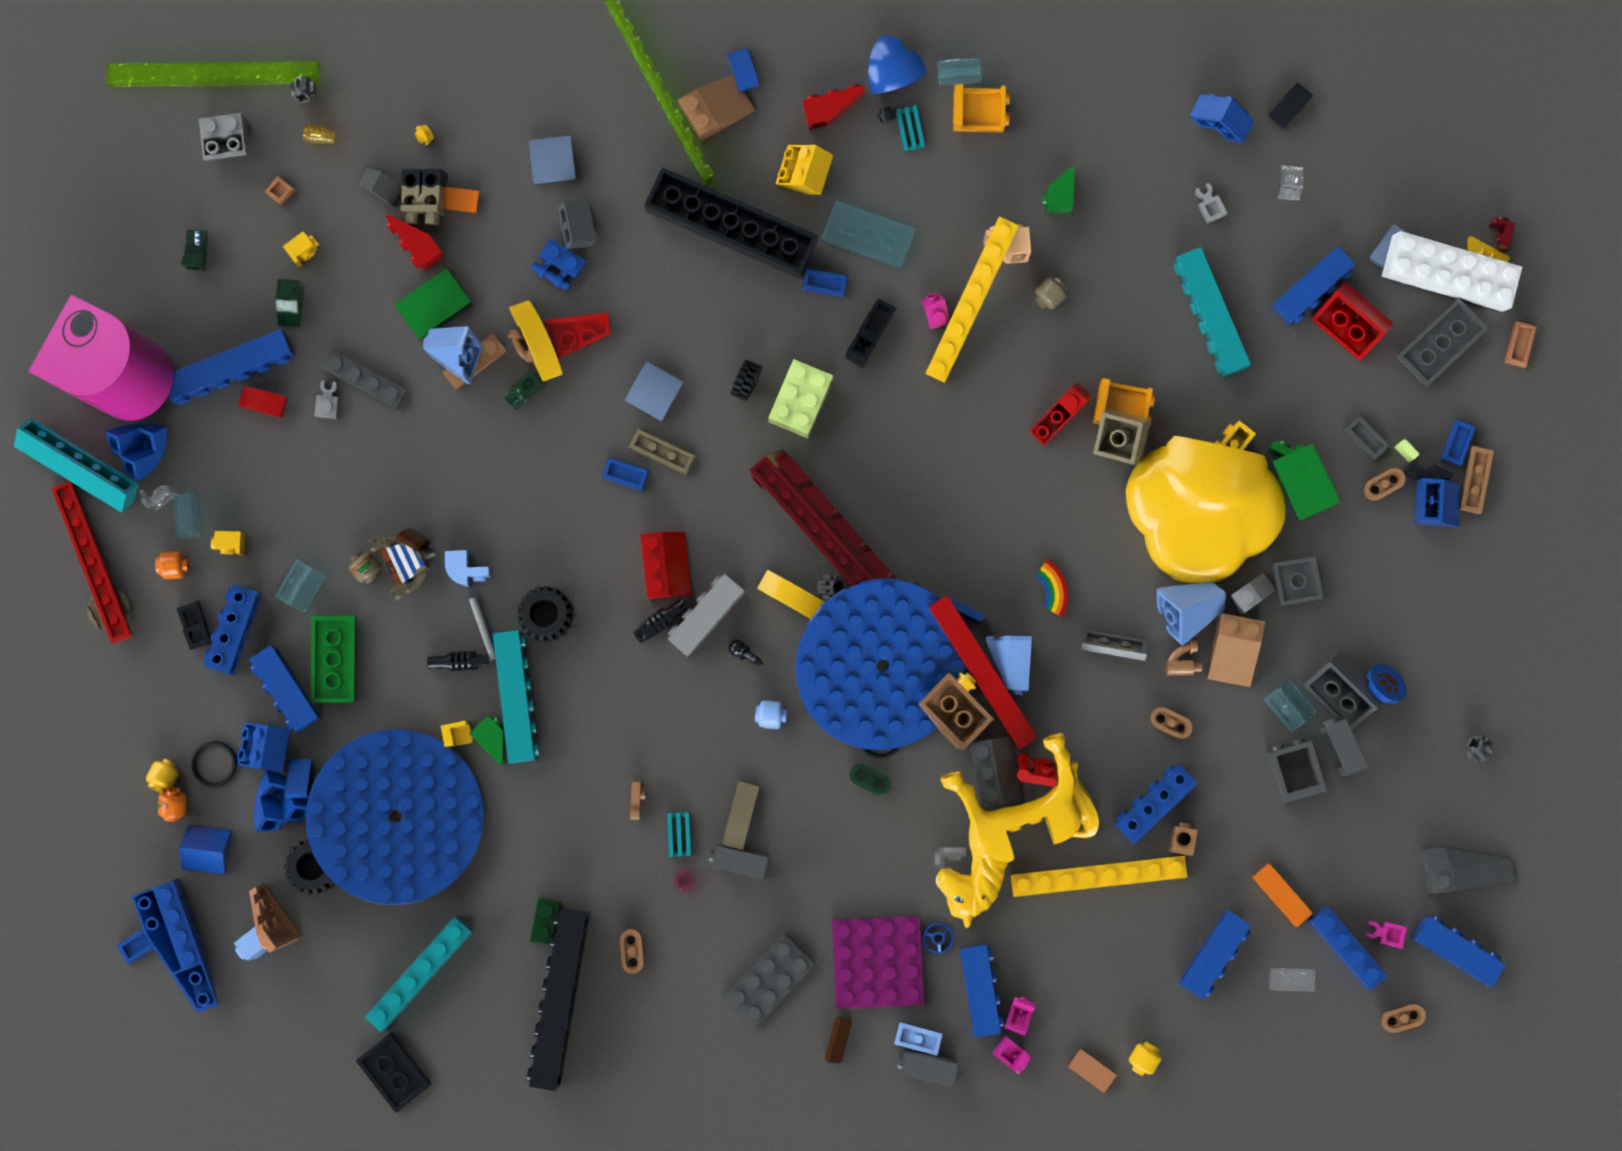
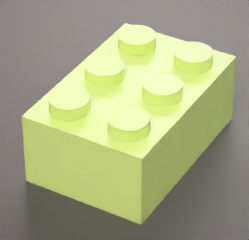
[768,359,833,438]

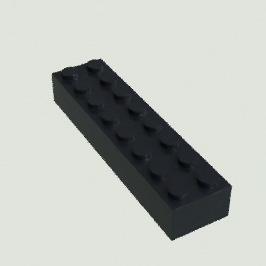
[644,167,818,279]
[526,907,590,1091]

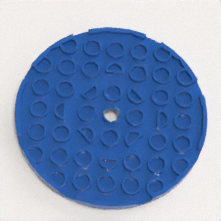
[795,578,968,750]
[306,729,484,905]

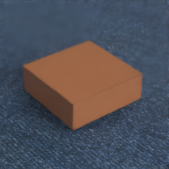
[264,176,295,206]

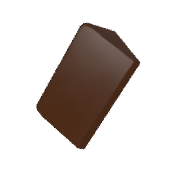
[825,1017,852,1064]

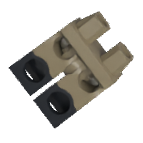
[401,169,448,226]

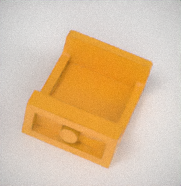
[953,84,1010,133]
[1092,378,1156,427]

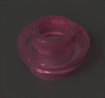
[673,870,695,892]

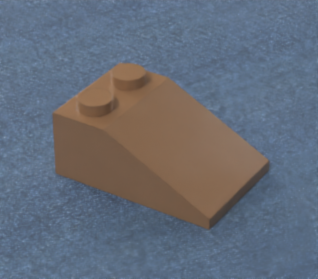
[678,75,755,142]
[1207,613,1265,687]
[919,673,993,750]

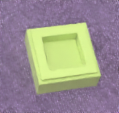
[1394,439,1419,463]

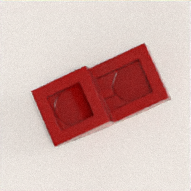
[238,386,288,418]

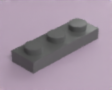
[1081,629,1148,661]

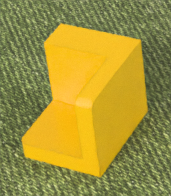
[441,720,473,747]

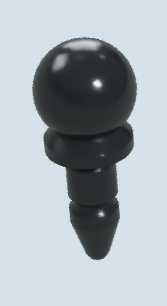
[728,640,764,666]

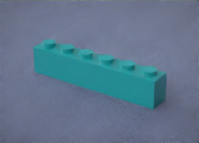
[1173,247,1251,378]
[14,418,139,513]
[493,630,540,764]
[365,916,474,1032]

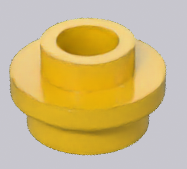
[415,125,434,146]
[957,672,976,692]

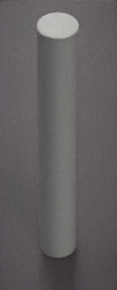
[469,597,496,661]

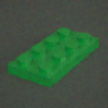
[311,616,356,703]

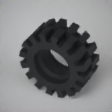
[730,359,762,402]

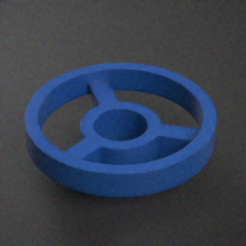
[923,923,953,954]

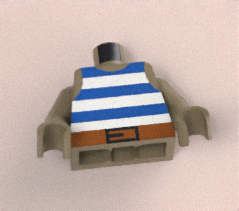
[368,536,436,600]

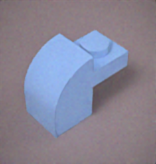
[445,550,492,587]

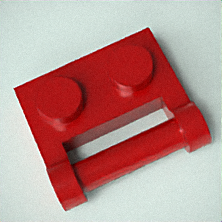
[1017,753,1057,787]

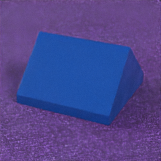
[179,826,232,874]

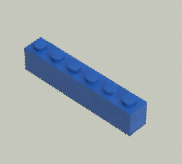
[168,329,295,405]

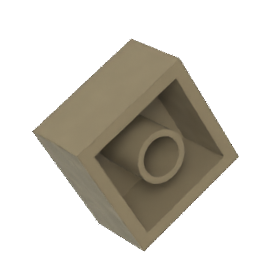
[1093,409,1151,465]

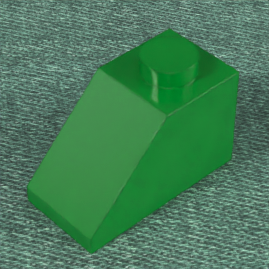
[1042,167,1075,214]
[469,716,506,765]

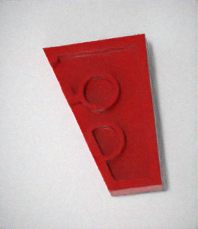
[544,312,611,359]

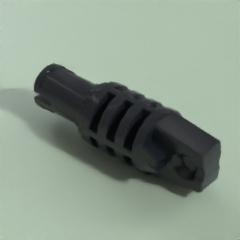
[632,597,689,643]
[427,651,489,671]

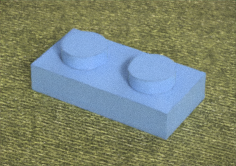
[894,1022,943,1056]

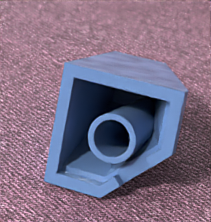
[423,326,483,384]
[1157,582,1226,645]
[985,636,1032,695]

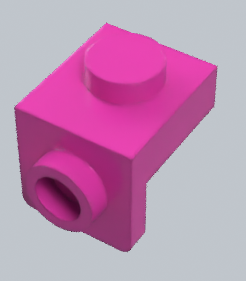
[921,293,950,329]
[1004,997,1036,1036]
[992,1036,1032,1074]

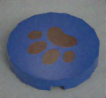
[1366,664,1407,705]

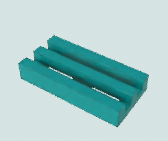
[896,105,925,152]
[667,812,691,857]

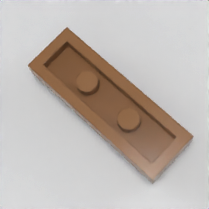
[442,333,507,390]
[1459,446,1494,514]

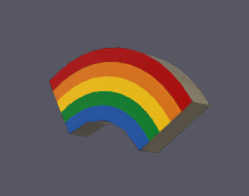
[1035,559,1068,618]

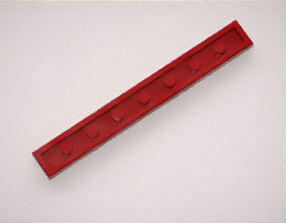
[51,481,133,645]
[928,595,1037,750]

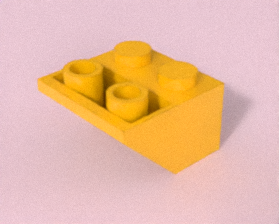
[775,145,833,195]

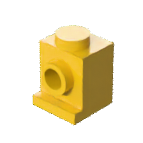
[283,231,319,268]
[211,531,246,555]

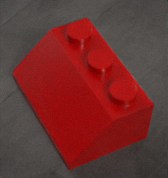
[1311,282,1394,361]
[640,532,692,601]

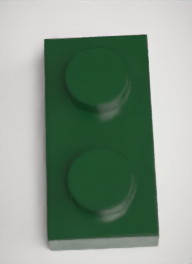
[530,898,561,945]

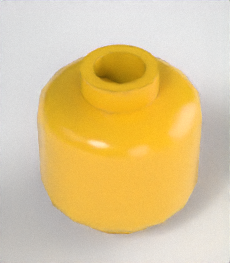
[146,759,179,793]
[1129,1041,1162,1076]

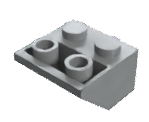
[199,113,249,161]

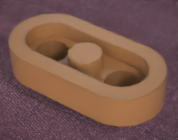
[1363,468,1406,501]
[1150,707,1193,739]
[620,929,644,974]
[1381,1004,1426,1033]

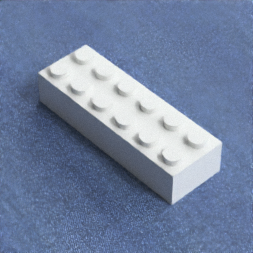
[1382,231,1522,312]

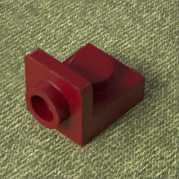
[1489,217,1515,252]

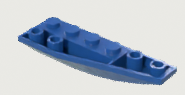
[131,878,219,1013]

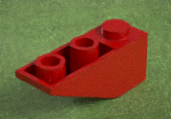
[802,84,865,130]
[385,214,445,272]
[1029,383,1093,446]

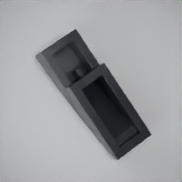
[845,298,897,368]

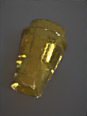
[303,123,335,144]

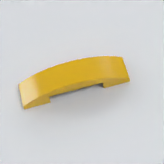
[509,300,562,382]
[757,570,824,619]

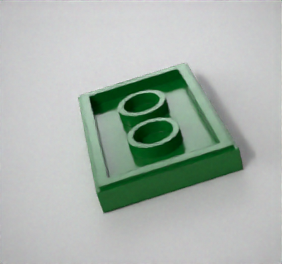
[394,268,472,340]
[1272,444,1340,521]

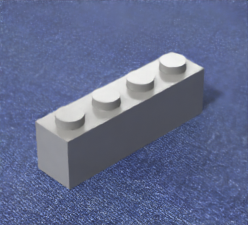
[668,574,745,658]

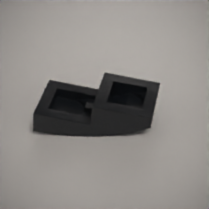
[1268,82,1314,129]
[1403,463,1454,480]
[176,600,211,650]

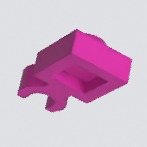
[1365,921,1407,949]

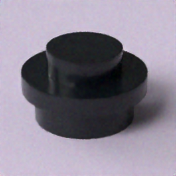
[876,106,897,123]

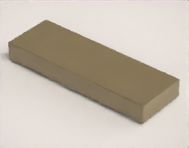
[629,428,696,476]
[722,781,760,850]

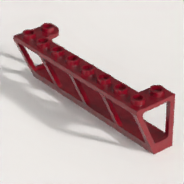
[749,449,896,587]

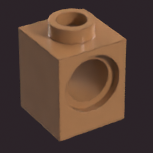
[1169,823,1198,856]

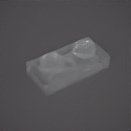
[1269,968,1315,992]

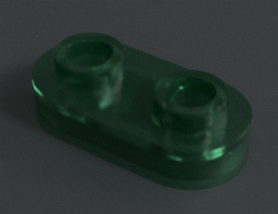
[849,764,891,796]

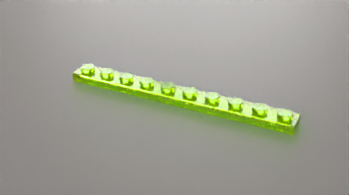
[604,0,714,186]
[106,61,319,87]

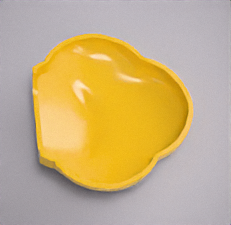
[1125,436,1286,584]

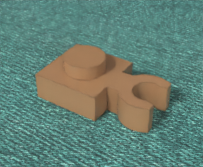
[630,782,646,820]

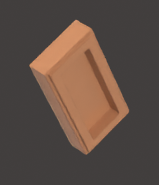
[1504,321,1537,368]
[1068,1049,1117,1093]

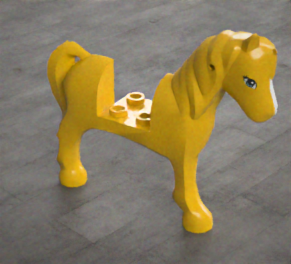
[936,733,1099,928]

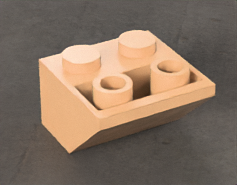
[983,224,1031,264]

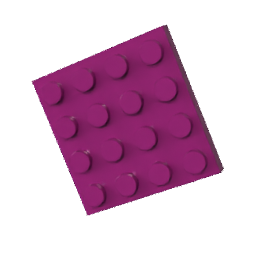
[832,916,924,1009]

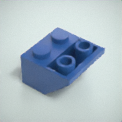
[1414,478,1461,527]
[237,722,290,772]

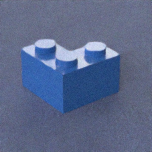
[1190,94,1254,143]

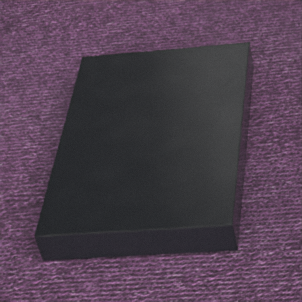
[356,1032,432,1113]

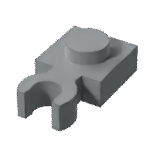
[1195,183,1228,224]
[314,381,339,419]

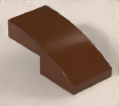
[396,528,430,552]

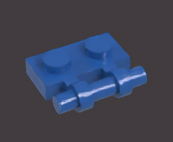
[531,238,587,291]

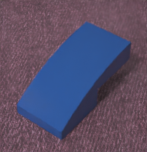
[727,48,759,93]

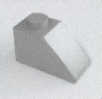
[1228,573,1276,615]

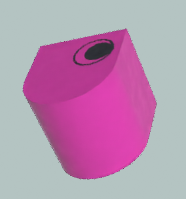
[28,295,174,421]

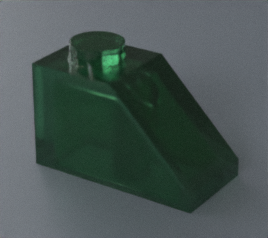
[276,279,304,328]

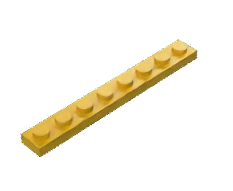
[925,216,1019,383]
[1010,856,1188,897]

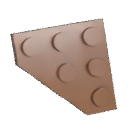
[249,883,302,953]

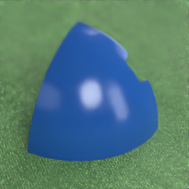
[868,35,928,94]
[105,424,167,481]
[254,770,308,832]

